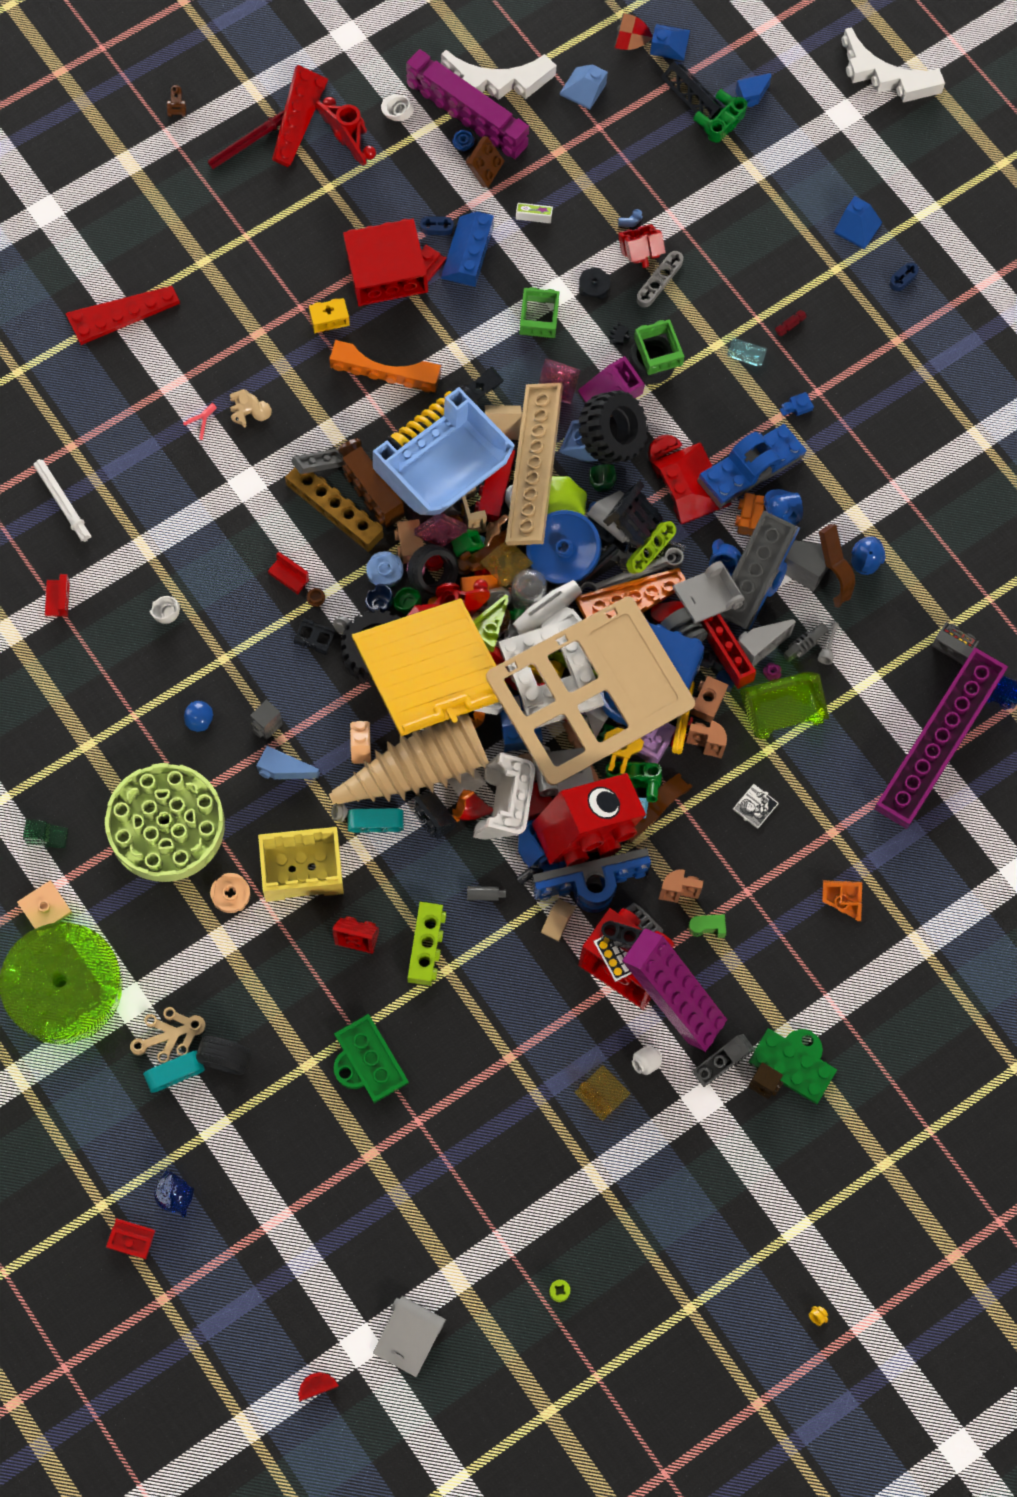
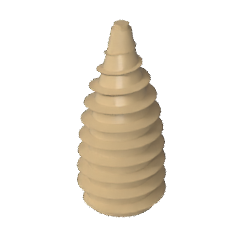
[329,713,489,805]

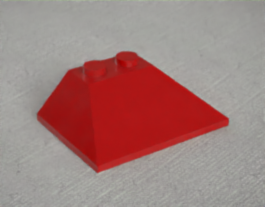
[651,442,732,525]

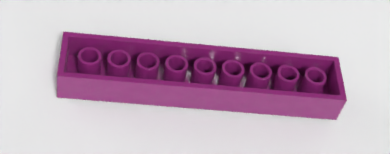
[874,648,1008,829]

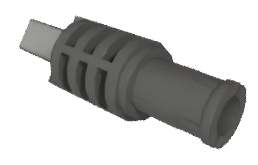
[784,622,829,662]

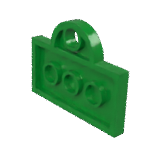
[334,1014,409,1103]
[748,1028,837,1105]

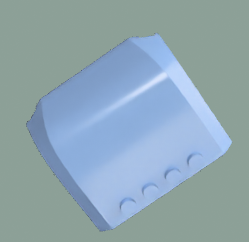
[373,387,515,515]

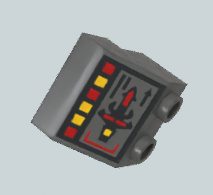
[932,622,979,665]

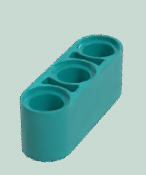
[347,808,404,833]
[143,1051,205,1093]

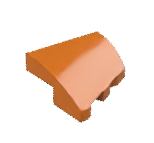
[822,880,862,921]

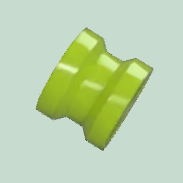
[549,1280,570,1302]

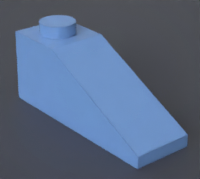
[256,746,320,779]

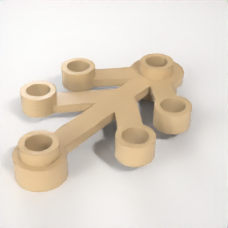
[130,1007,206,1064]

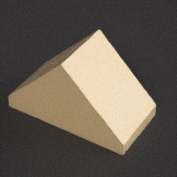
[541,898,576,941]

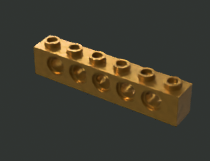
[285,467,383,552]

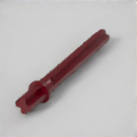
[207,110,284,169]

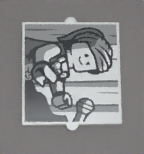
[733,784,779,829]

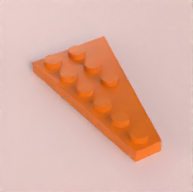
[575,568,686,619]

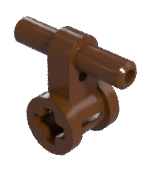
[167,85,186,117]

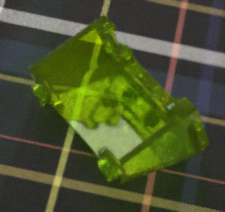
[740,672,829,739]

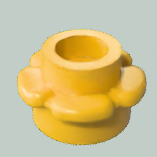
[809,1306,828,1326]

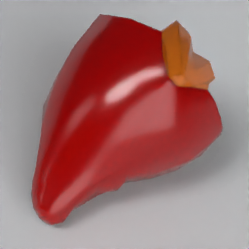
[452,789,493,822]

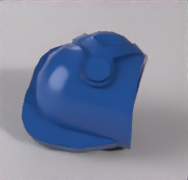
[764,489,803,525]
[851,536,886,575]
[709,539,742,577]

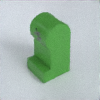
[688,914,726,938]

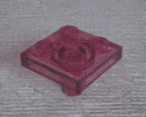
[539,358,581,404]
[414,511,467,547]

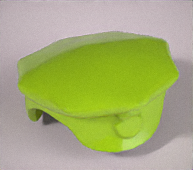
[547,476,587,515]

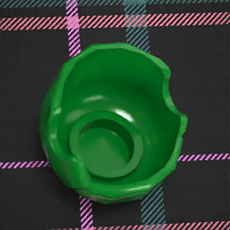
[394,587,422,615]

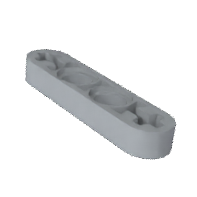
[637,251,683,307]

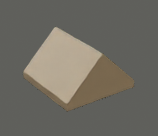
[485,405,522,440]

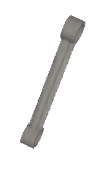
[580,548,684,595]

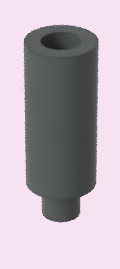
[467,886,506,901]

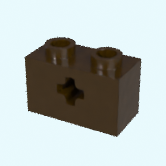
[748,1062,783,1099]

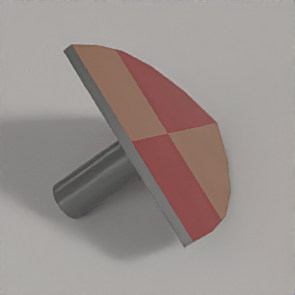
[614,13,653,50]

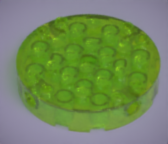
[0,922,123,1045]

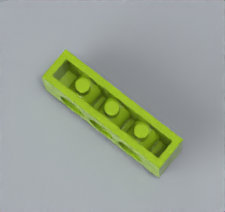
[408,902,446,986]

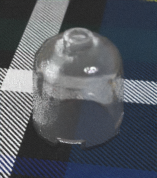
[510,569,547,611]

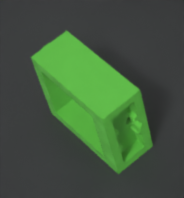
[519,287,560,338]
[634,319,684,375]

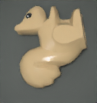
[230,389,272,428]

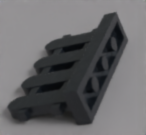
[603,480,662,548]

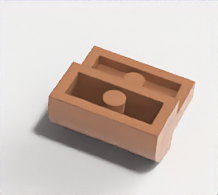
[686,720,727,758]
[659,870,703,903]

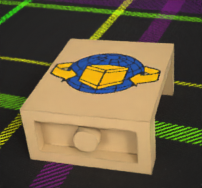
[458,487,487,533]

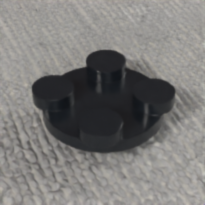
[579,268,610,299]

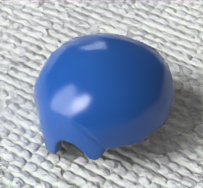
[184,701,213,732]

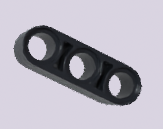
[600,921,643,950]

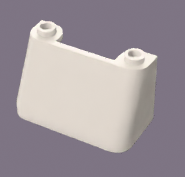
[473,753,535,840]

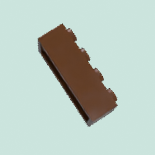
[342,446,405,529]

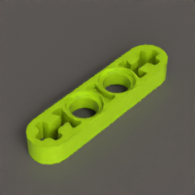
[626,521,676,574]

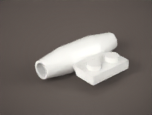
[512,580,582,635]

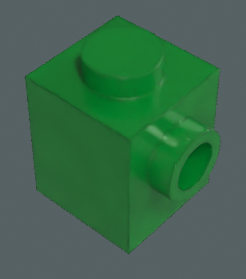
[450,529,484,557]

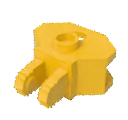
[603,727,644,774]

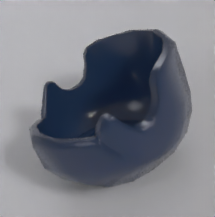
[365,584,394,613]

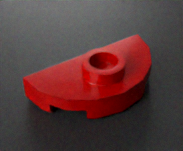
[648,434,683,462]
[298,1372,339,1402]

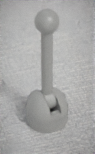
[818,622,839,665]

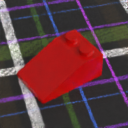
[333,917,379,954]

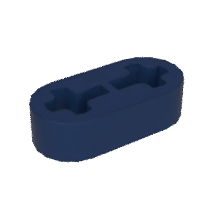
[420,216,454,235]
[889,262,919,292]

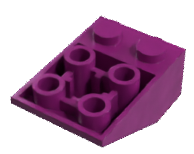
[578,356,645,403]

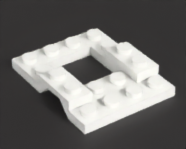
[498,619,604,729]

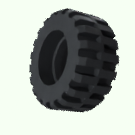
[579,390,648,464]
[341,610,401,686]

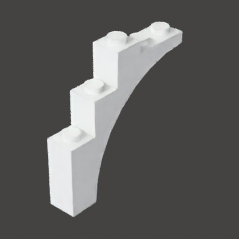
[842,27,945,102]
[441,50,556,100]

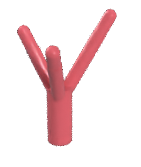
[183,403,217,440]

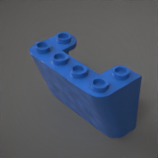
[647,620,704,690]

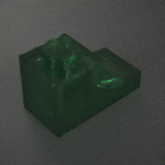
[23,819,68,848]

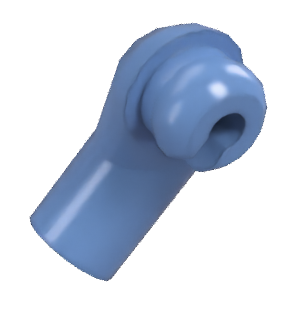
[618,209,643,227]

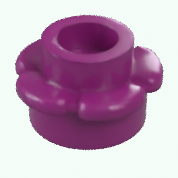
[763,663,781,681]

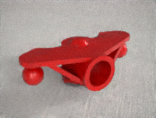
[315,97,376,166]
[434,579,490,618]

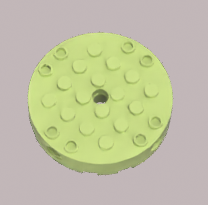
[105,763,225,882]

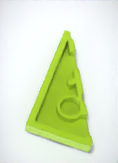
[473,594,509,652]

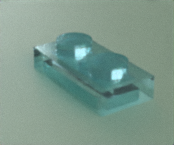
[727,338,767,367]

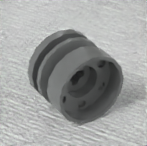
[659,607,708,642]

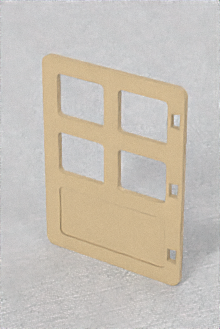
[486,597,695,785]

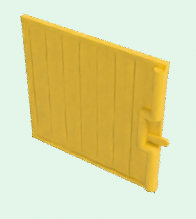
[352,598,506,736]

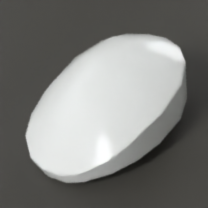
[381,94,414,121]

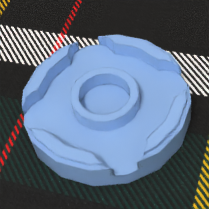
[366,551,404,587]

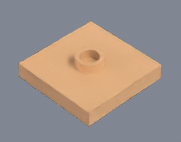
[17,880,72,934]

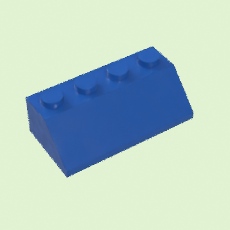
[441,211,494,287]

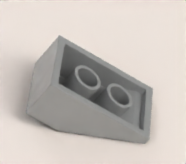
[738,619,796,667]

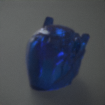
[154,1169,195,1217]

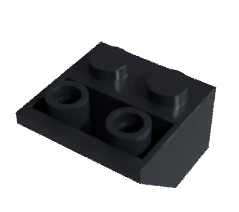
[414,792,456,840]

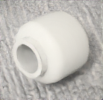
[632,1045,662,1075]

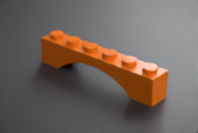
[330,340,441,393]

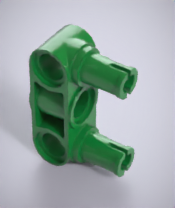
[693,89,747,143]
[606,762,662,803]

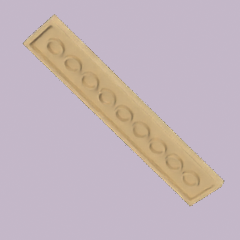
[505,383,563,545]

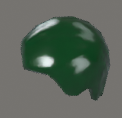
[589,464,617,493]

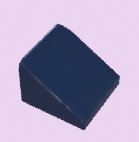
[716,670,734,693]

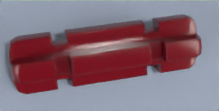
[775,310,807,336]

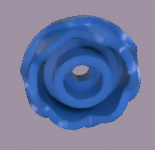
[452,130,475,151]

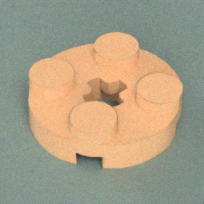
[210,873,250,913]

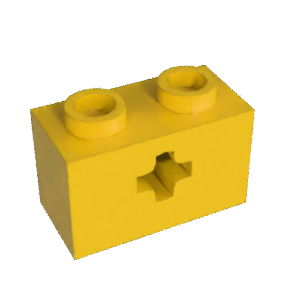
[309,298,350,333]

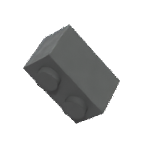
[250,699,283,741]

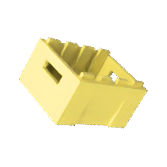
[258,827,344,902]

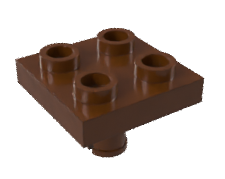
[466,136,504,188]

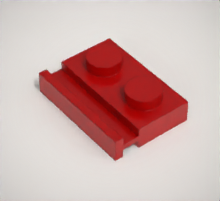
[421,244,447,282]
[106,1218,156,1260]

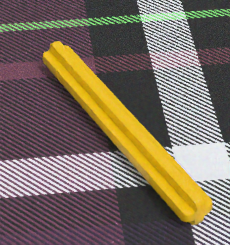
[672,681,695,755]

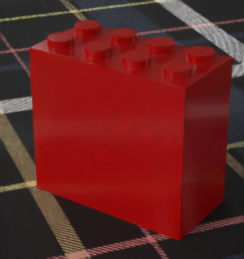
[343,218,428,306]

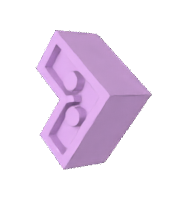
[635,723,676,764]

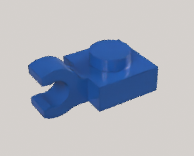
[780,392,814,416]

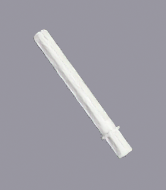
[34,459,91,542]

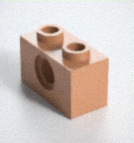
[691,676,728,723]

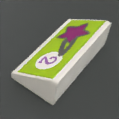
[516,203,553,223]

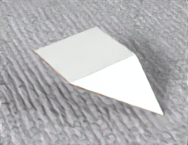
[585,707,609,738]

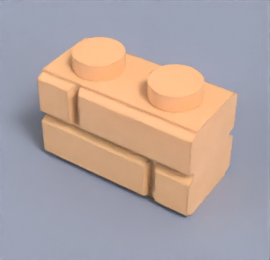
[350,721,371,764]

